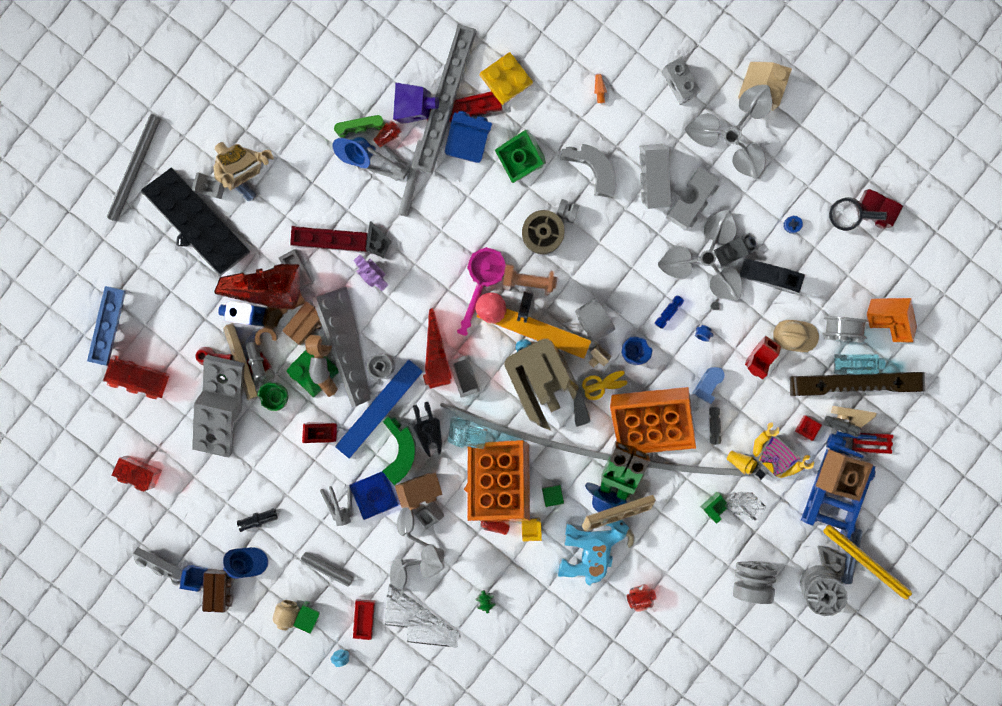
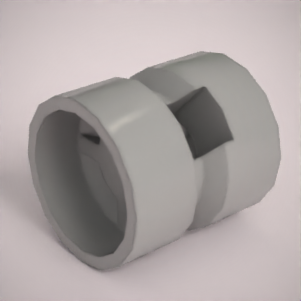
[367,354,395,379]

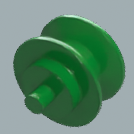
[475,590,496,614]

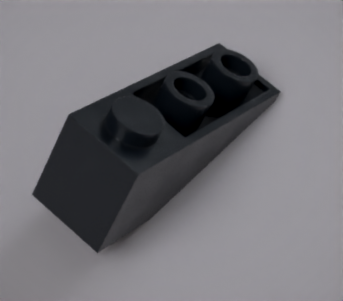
[739,258,805,294]

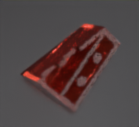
[103,355,169,400]

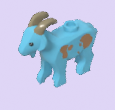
[558,520,635,586]

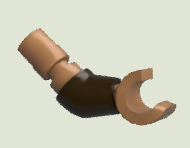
[255,293,306,346]

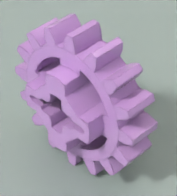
[353,255,389,291]

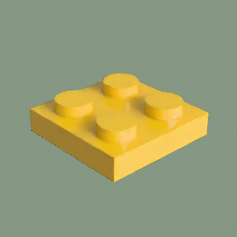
[479,52,533,105]

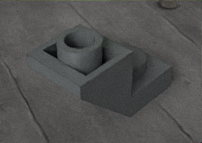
[713,233,758,267]

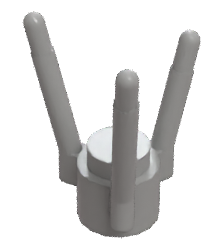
[366,145,410,181]
[320,486,353,526]

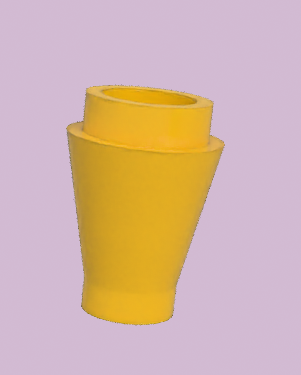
[727,450,757,475]

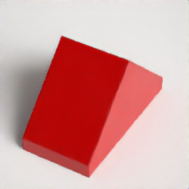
[302,422,337,443]

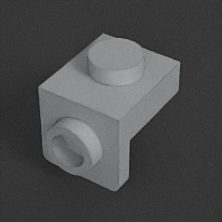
[192,172,225,199]

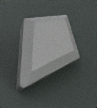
[817,545,846,576]

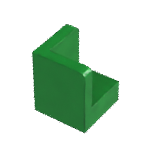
[700,492,730,524]
[293,601,320,634]

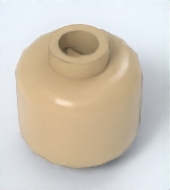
[272,600,300,631]

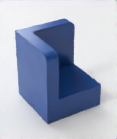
[179,565,208,592]

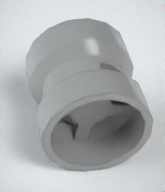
[556,199,580,223]

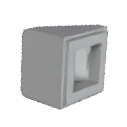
[415,501,444,529]

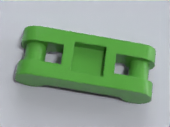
[334,115,385,138]

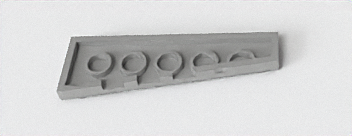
[312,287,371,407]

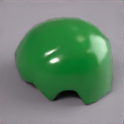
[257,382,289,411]

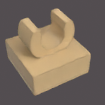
[588,344,612,368]

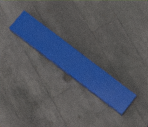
[335,359,424,459]

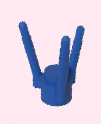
[826,431,877,459]

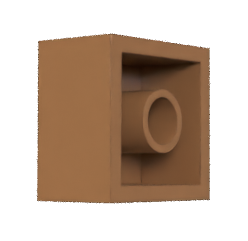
[816,450,873,501]

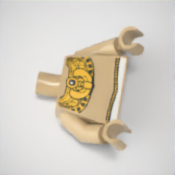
[213,142,274,191]

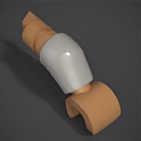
[305,335,338,397]

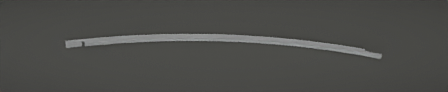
[440,402,754,476]

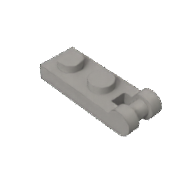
[133,547,182,586]

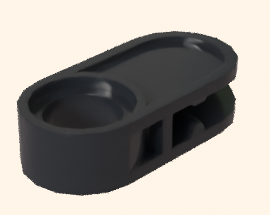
[517,291,533,323]

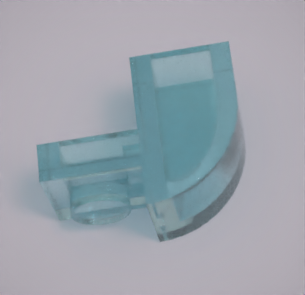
[447,417,488,450]

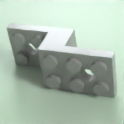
[192,355,245,458]

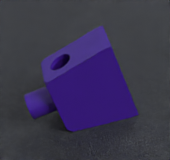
[393,83,439,124]

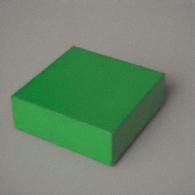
[542,484,564,507]

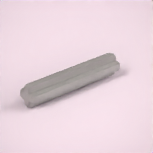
[300,552,353,587]

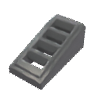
[574,386,591,427]

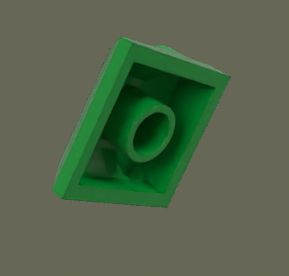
[495,130,546,183]
[286,350,339,398]

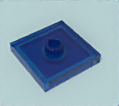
[349,471,399,520]

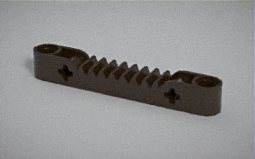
[789,372,925,396]

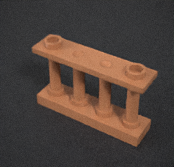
[503,265,557,296]

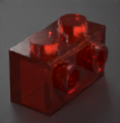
[111,455,162,492]

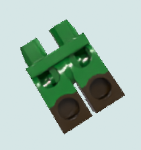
[600,441,650,500]

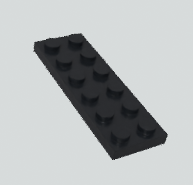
[141,167,250,277]

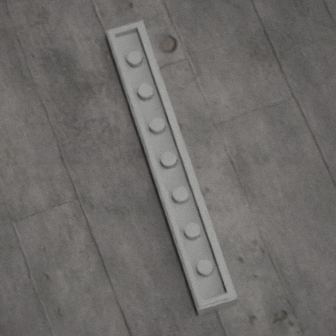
[413,24,477,175]

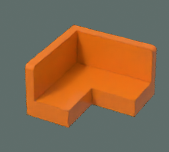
[867,298,917,342]

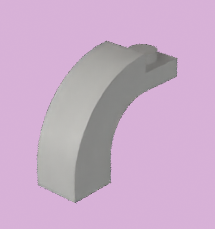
[560,144,616,198]

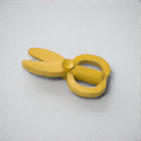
[582,371,628,400]

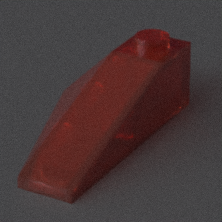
[423,308,453,389]

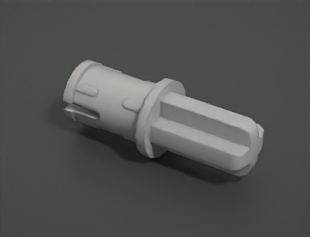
[246,342,266,381]

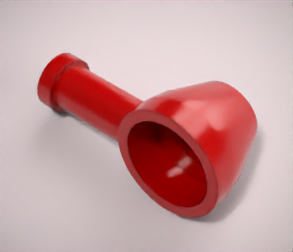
[195,347,232,365]

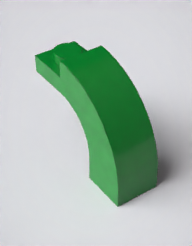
[382,415,416,486]

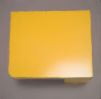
[521,518,542,541]

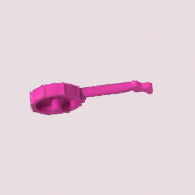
[457,247,506,336]

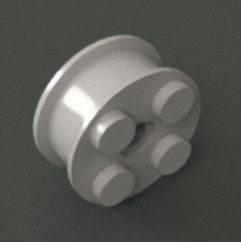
[822,316,869,343]

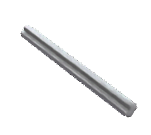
[106,114,161,222]

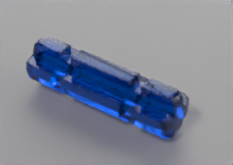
[654,295,684,329]

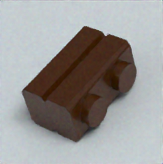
[202,569,234,613]

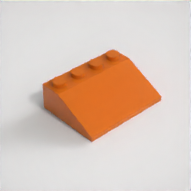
[610,387,696,453]
[467,440,530,522]

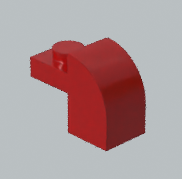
[745,335,781,380]

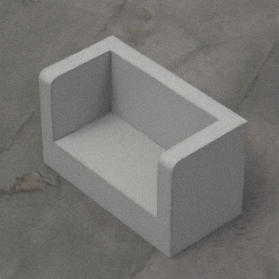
[448,355,480,398]

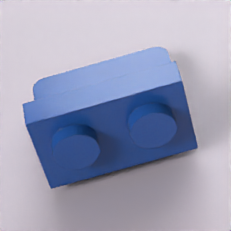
[444,111,492,163]

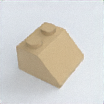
[737,62,792,111]

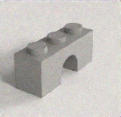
[665,167,719,230]

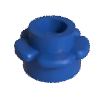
[695,325,714,342]

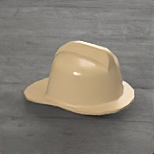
[773,320,819,352]

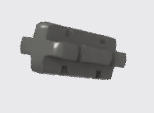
[709,407,721,445]
[823,416,861,437]

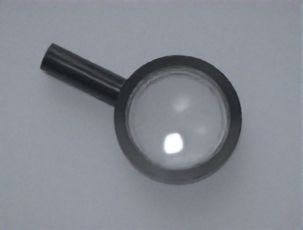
[829,197,887,231]

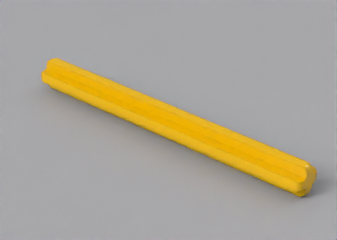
[823,525,912,600]

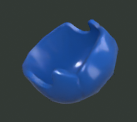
[621,336,653,366]

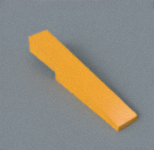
[477,308,591,359]

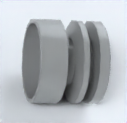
[732,561,778,604]
[800,565,848,616]

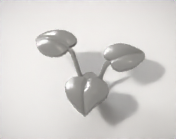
[685,85,772,179]
[658,210,742,301]
[390,507,445,592]

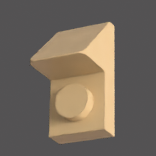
[831,406,877,428]

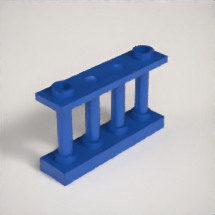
[801,449,876,539]

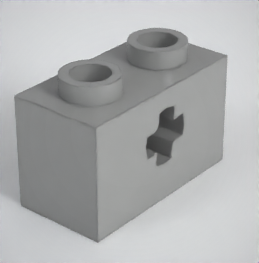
[662,57,701,105]

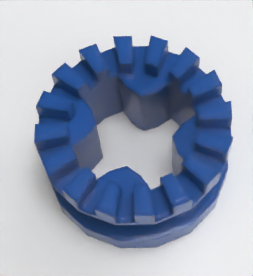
[783,215,803,234]

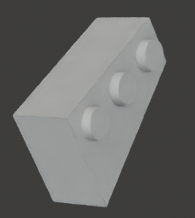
[639,143,671,209]

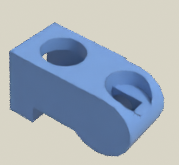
[692,367,725,404]

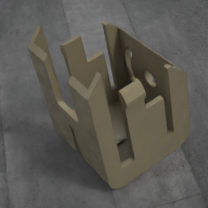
[504,339,579,431]

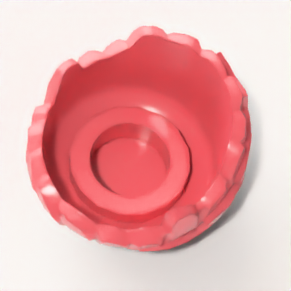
[475,292,507,323]

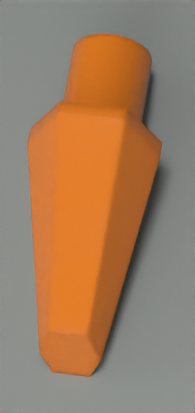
[594,74,607,103]

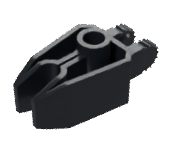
[412,402,442,457]

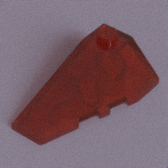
[214,264,300,309]

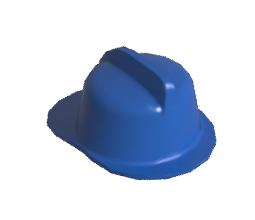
[332,137,376,169]
[585,482,627,512]
[223,547,268,579]

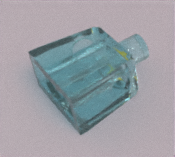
[834,354,885,374]

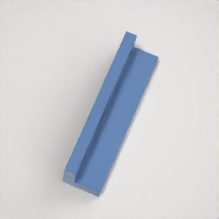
[87,286,126,366]

